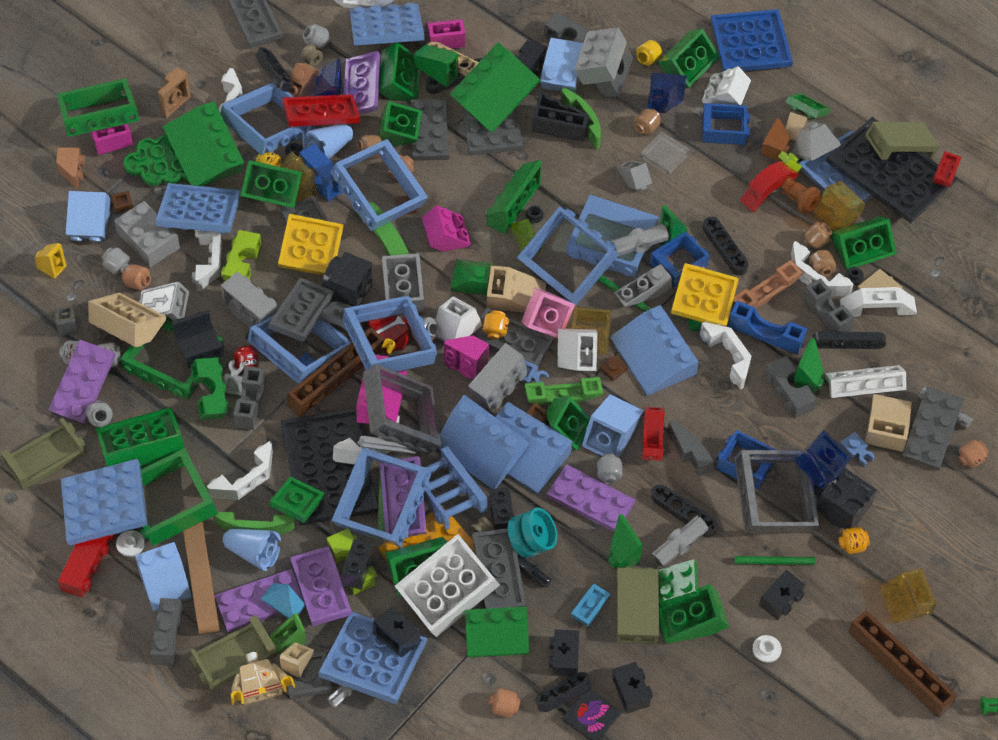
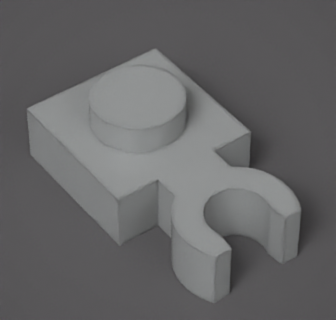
[224,360,245,396]

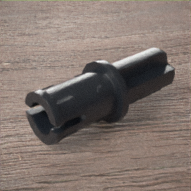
[518,556,552,587]

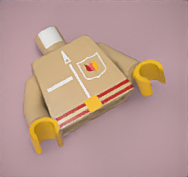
[231,652,295,705]

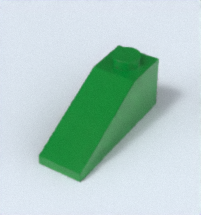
[660,205,688,245]

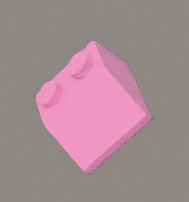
[521,287,575,338]

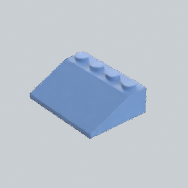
[610,305,699,396]
[438,395,530,489]
[495,402,572,494]

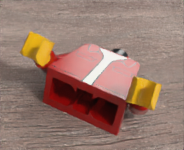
[367,314,410,356]

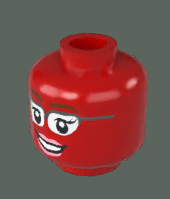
[233,346,259,374]

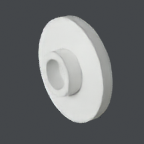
[116,530,145,557]
[752,635,782,663]

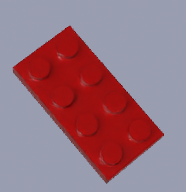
[282,94,360,127]

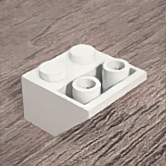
[702,66,751,105]
[435,296,482,342]
[557,329,597,371]

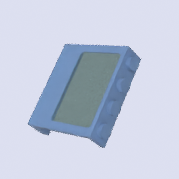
[566,195,659,278]

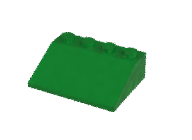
[450,42,541,133]
[162,101,244,186]
[95,407,185,468]

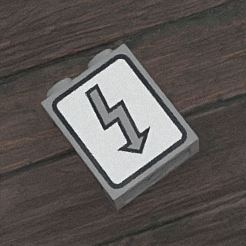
[139,281,189,321]

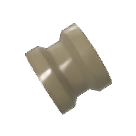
[301,44,323,67]
[469,516,495,534]

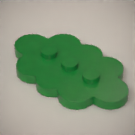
[123,135,188,186]

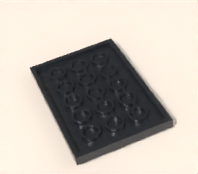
[826,117,957,224]
[281,408,378,525]

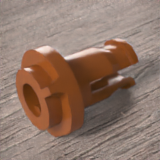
[781,177,821,214]

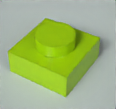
[778,151,802,172]

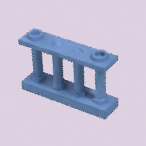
[423,446,488,530]

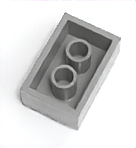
[574,27,627,85]
[114,201,180,268]
[382,253,424,313]
[221,272,277,328]
[468,343,527,413]

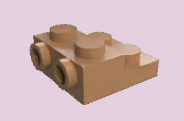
[158,67,191,118]

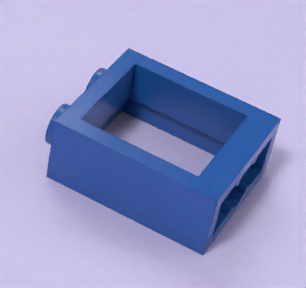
[702,103,750,145]
[300,144,342,202]
[650,231,709,288]
[716,430,776,490]

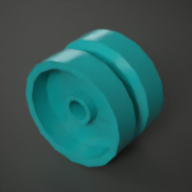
[507,507,558,558]

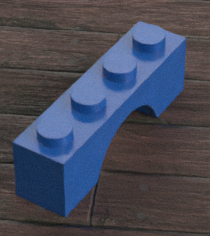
[728,300,808,355]

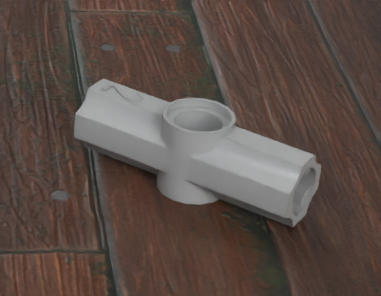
[611,224,669,257]
[652,516,708,568]

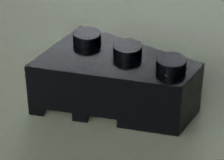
[532,91,589,142]

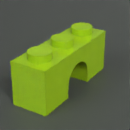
[221,230,261,282]
[327,528,377,595]

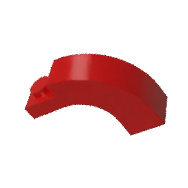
[740,162,799,212]
[642,406,665,461]

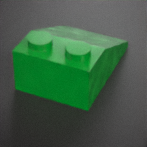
[240,160,303,208]
[659,584,729,644]

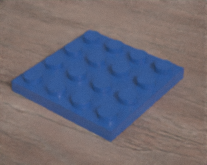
[711,9,793,71]

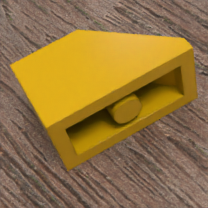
[35,243,66,279]

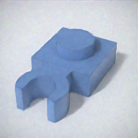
[522,361,549,383]
[839,432,874,467]

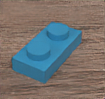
[571,584,611,628]

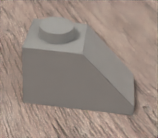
[616,160,652,191]

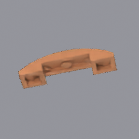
[733,260,803,309]

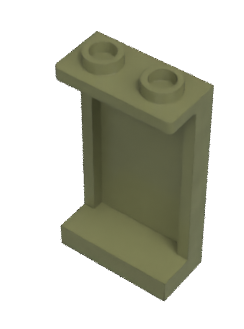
[865,122,940,160]
[1,418,85,490]
[616,566,659,644]
[189,615,277,690]

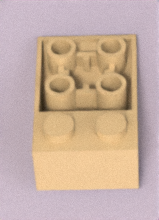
[487,266,546,313]
[865,394,912,452]

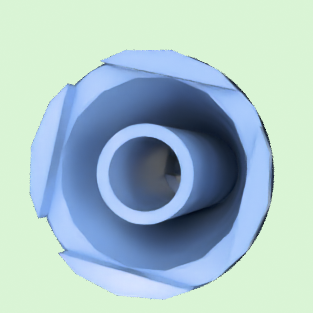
[302,124,353,159]
[222,529,281,571]

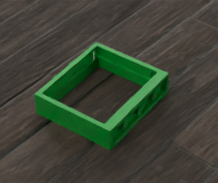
[56,78,139,137]
[121,317,224,400]
[140,448,218,546]

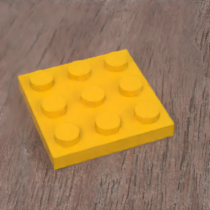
[278,214,344,276]
[671,263,739,327]

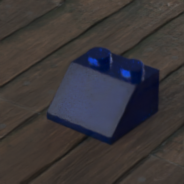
[314,58,342,96]
[648,73,687,113]
[794,430,851,489]

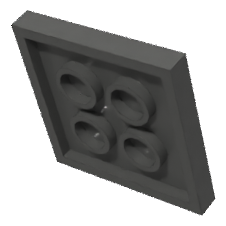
[462,108,523,156]

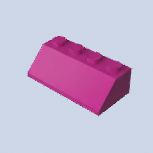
[356,355,407,424]

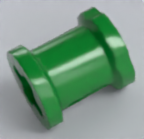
[980,696,998,715]

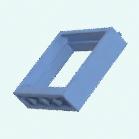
[220,82,316,155]
[330,139,428,231]
[517,206,619,306]
[343,296,438,372]
[248,314,352,384]
[331,448,431,547]

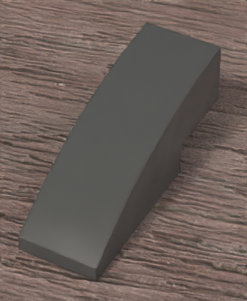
[668,420,714,476]

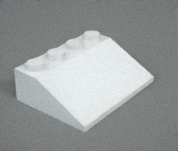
[395,534,500,637]

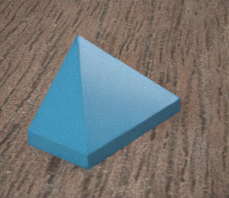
[261,583,306,619]

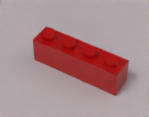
[58,534,116,597]

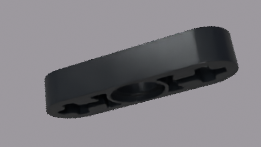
[535,672,592,712]

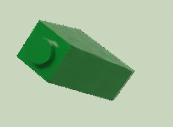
[414,44,458,87]

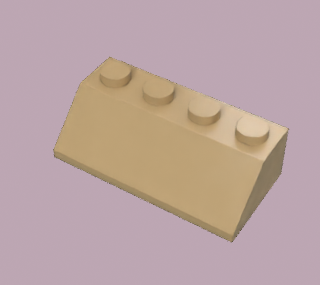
[88,293,166,347]

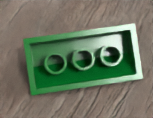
[485,160,542,234]

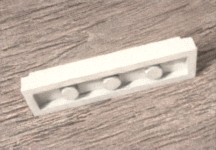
[825,365,906,398]

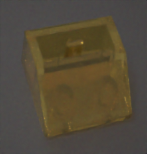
[280,152,317,202]
[814,181,866,231]
[571,306,612,354]
[880,568,937,624]

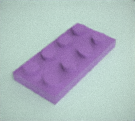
[343,51,380,115]
[48,340,116,425]
[380,456,427,537]
[547,464,636,532]
[290,546,352,627]
[214,569,305,633]

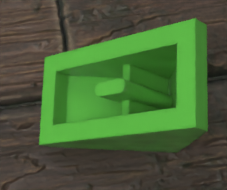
[269,613,306,654]

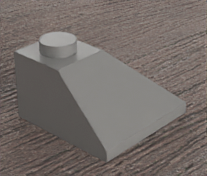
[792,121,841,161]

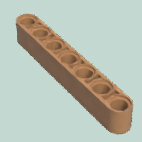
[180,509,220,635]

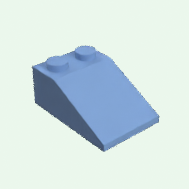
[540,38,583,94]

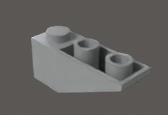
[614,264,672,307]

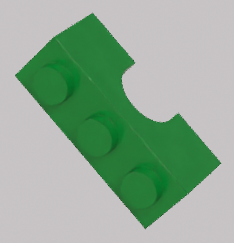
[190,357,229,420]

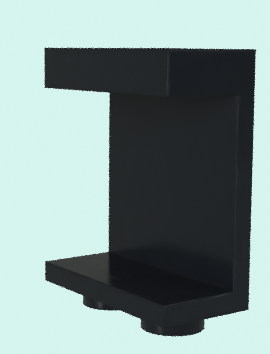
[172,310,225,368]

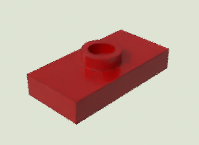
[933,151,962,188]

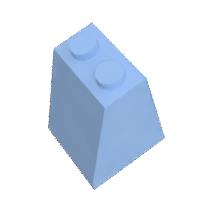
[66,191,112,242]
[582,395,644,458]
[135,542,192,612]

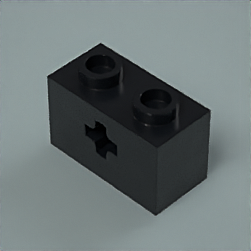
[489,487,514,530]
[341,539,374,590]
[759,570,805,620]
[372,607,420,658]
[549,629,579,677]
[612,662,653,714]

